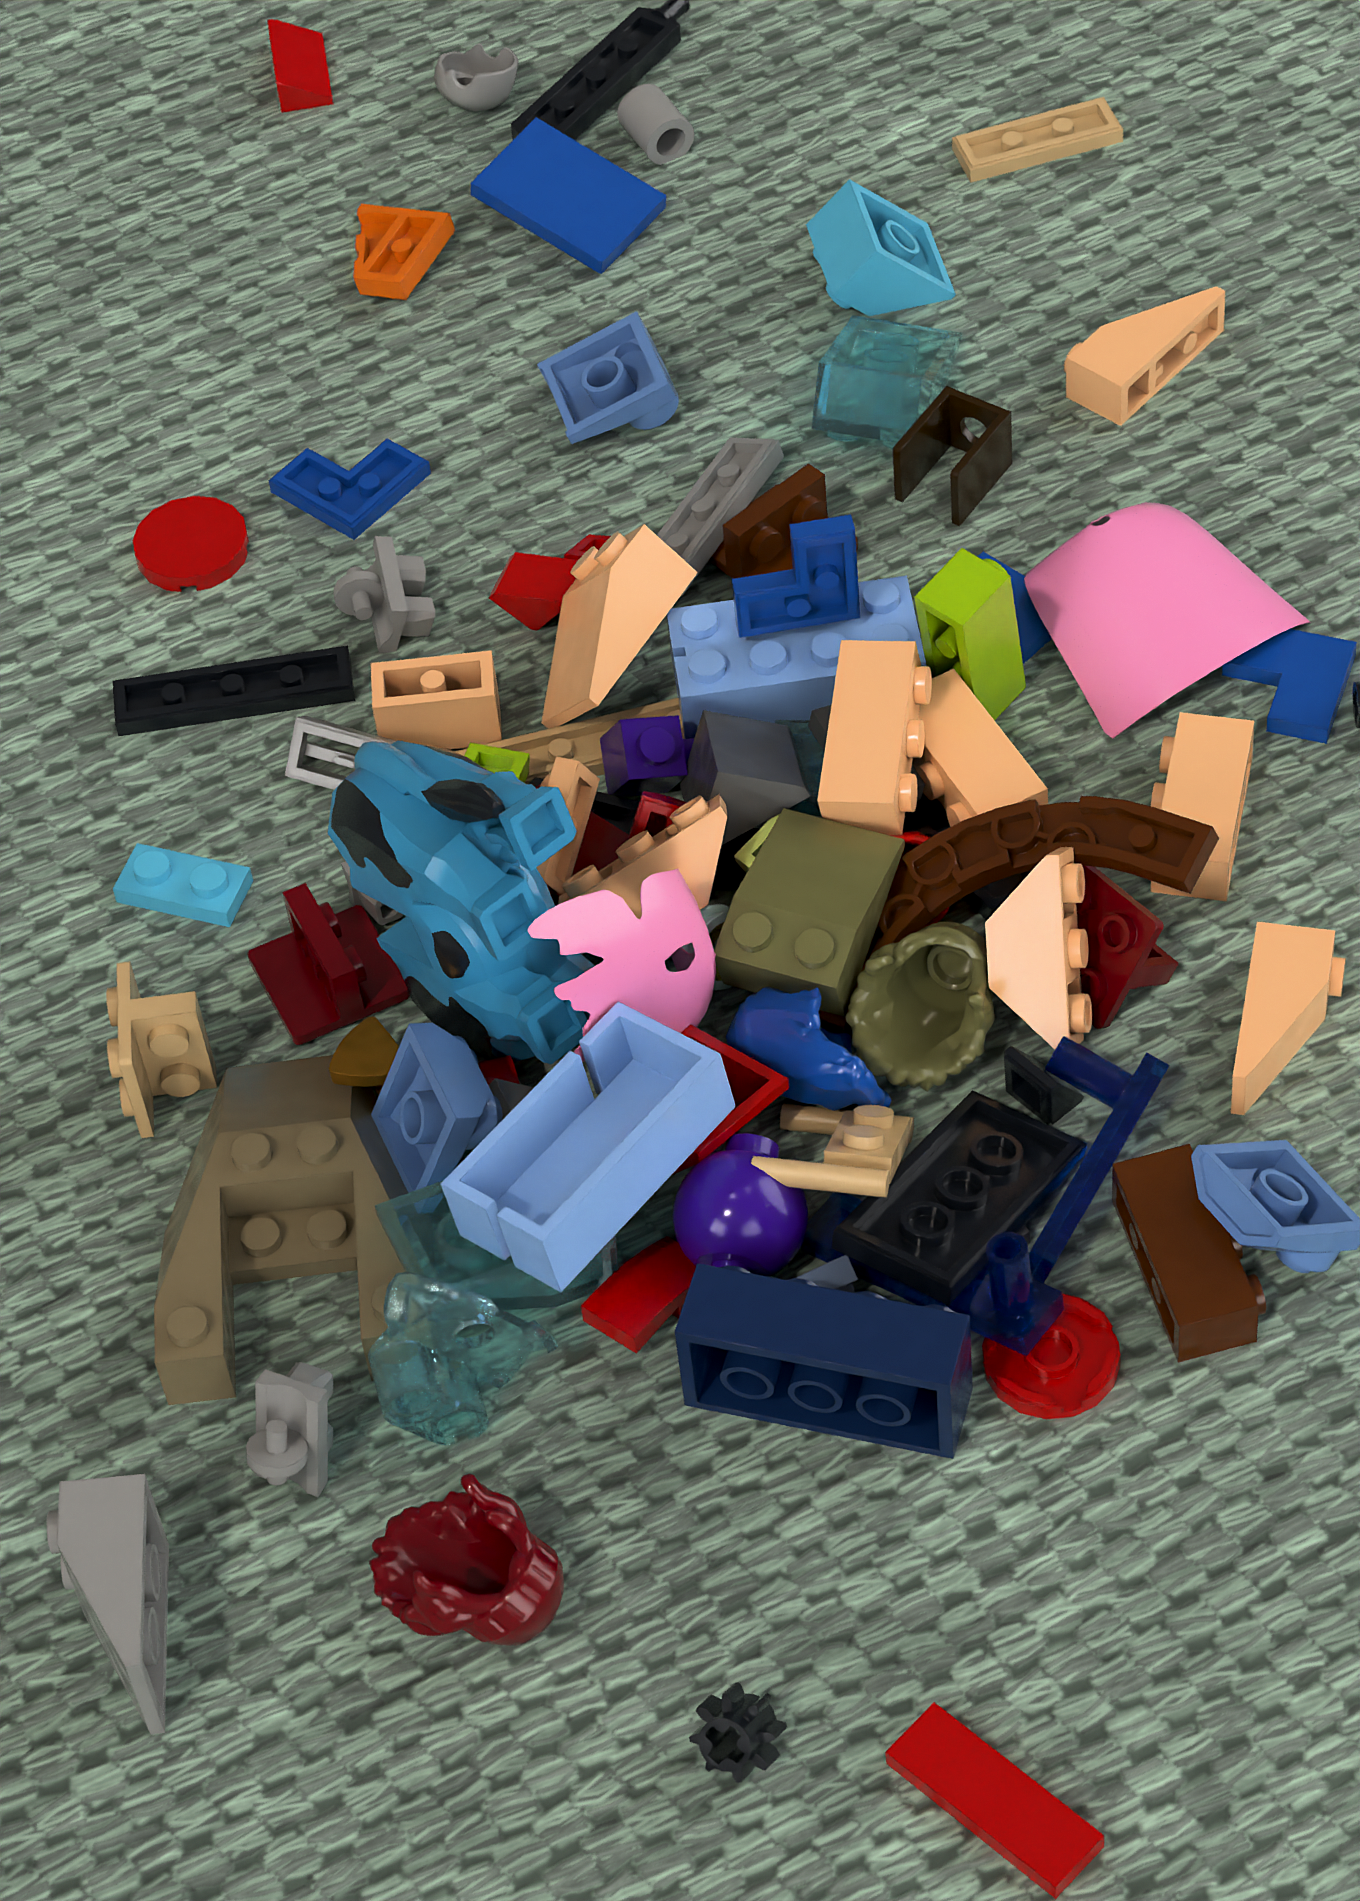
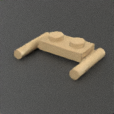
[751,1104,914,1198]

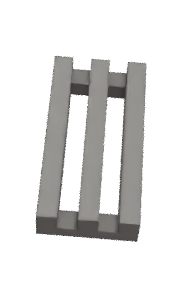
[285,716,396,790]

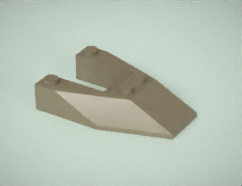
[154,1055,439,1405]

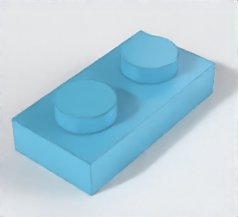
[113,843,253,927]

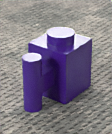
[600,715,694,797]

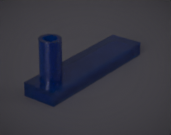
[1014,1036,1170,1293]
[801,1192,1064,1356]

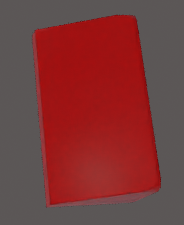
[267,19,333,113]

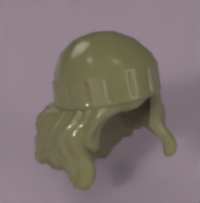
[846,922,995,1092]

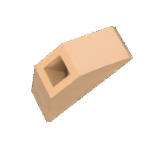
[558,794,727,919]
[985,847,1092,1051]

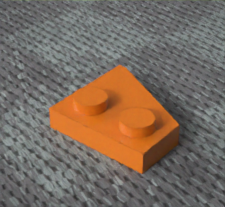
[353,204,455,300]

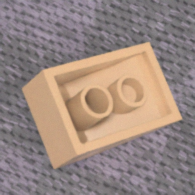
[541,524,698,729]

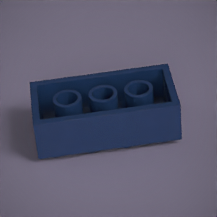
[675,1263,973,1459]

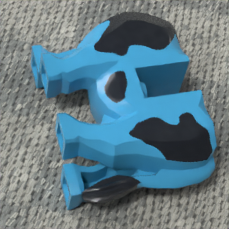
[328,740,595,1064]

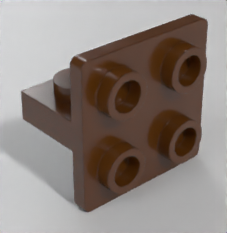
[708,463,858,579]

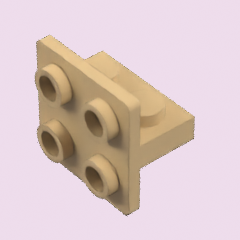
[106,962,217,1138]

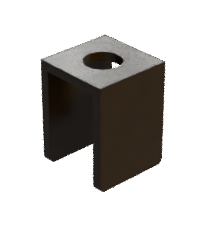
[893,386,1012,526]

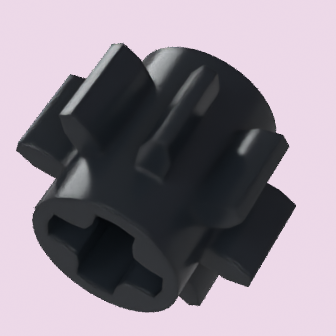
[689,1682,787,1783]

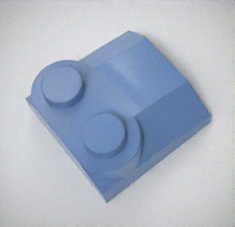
[537,311,679,444]
[371,1023,503,1212]
[1191,1140,1360,1273]

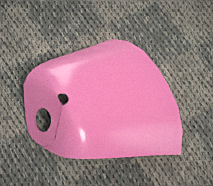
[1024,502,1310,739]

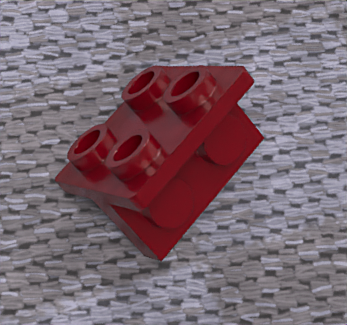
[1076,866,1179,1029]
[247,883,410,1045]

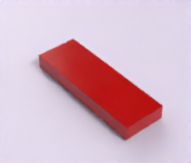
[885,1702,1104,1899]

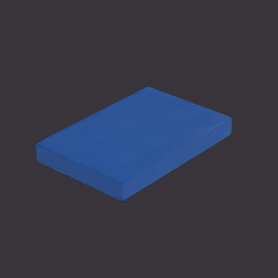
[471,117,667,274]

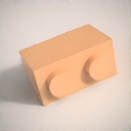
[371,650,502,749]

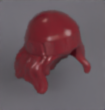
[369,1473,564,1646]

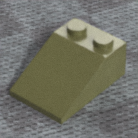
[714,808,905,1017]

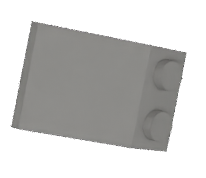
[47,1474,169,1734]

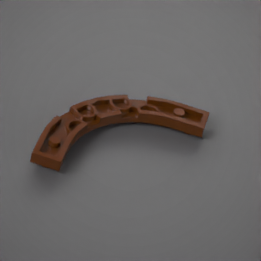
[819,796,1219,1038]

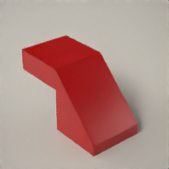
[489,552,578,631]

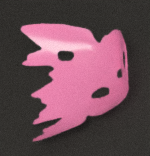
[528,869,716,1062]

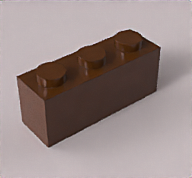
[1112,1144,1266,1363]

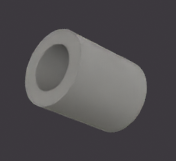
[617,84,694,165]

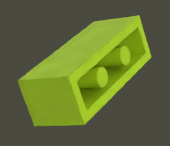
[914,548,1026,721]

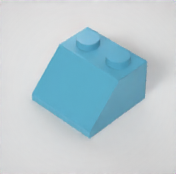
[806,179,956,316]

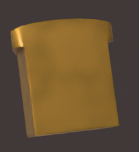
[329,1016,399,1095]

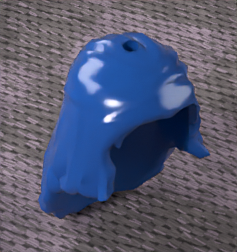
[726,986,892,1111]

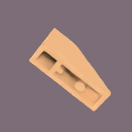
[1064,286,1225,426]
[1231,922,1346,1115]

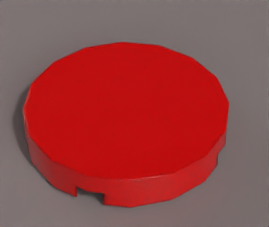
[132,496,249,592]
[982,1292,1121,1419]

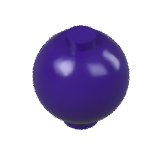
[673,1133,808,1277]

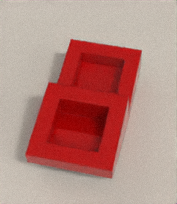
[581,1236,696,1354]

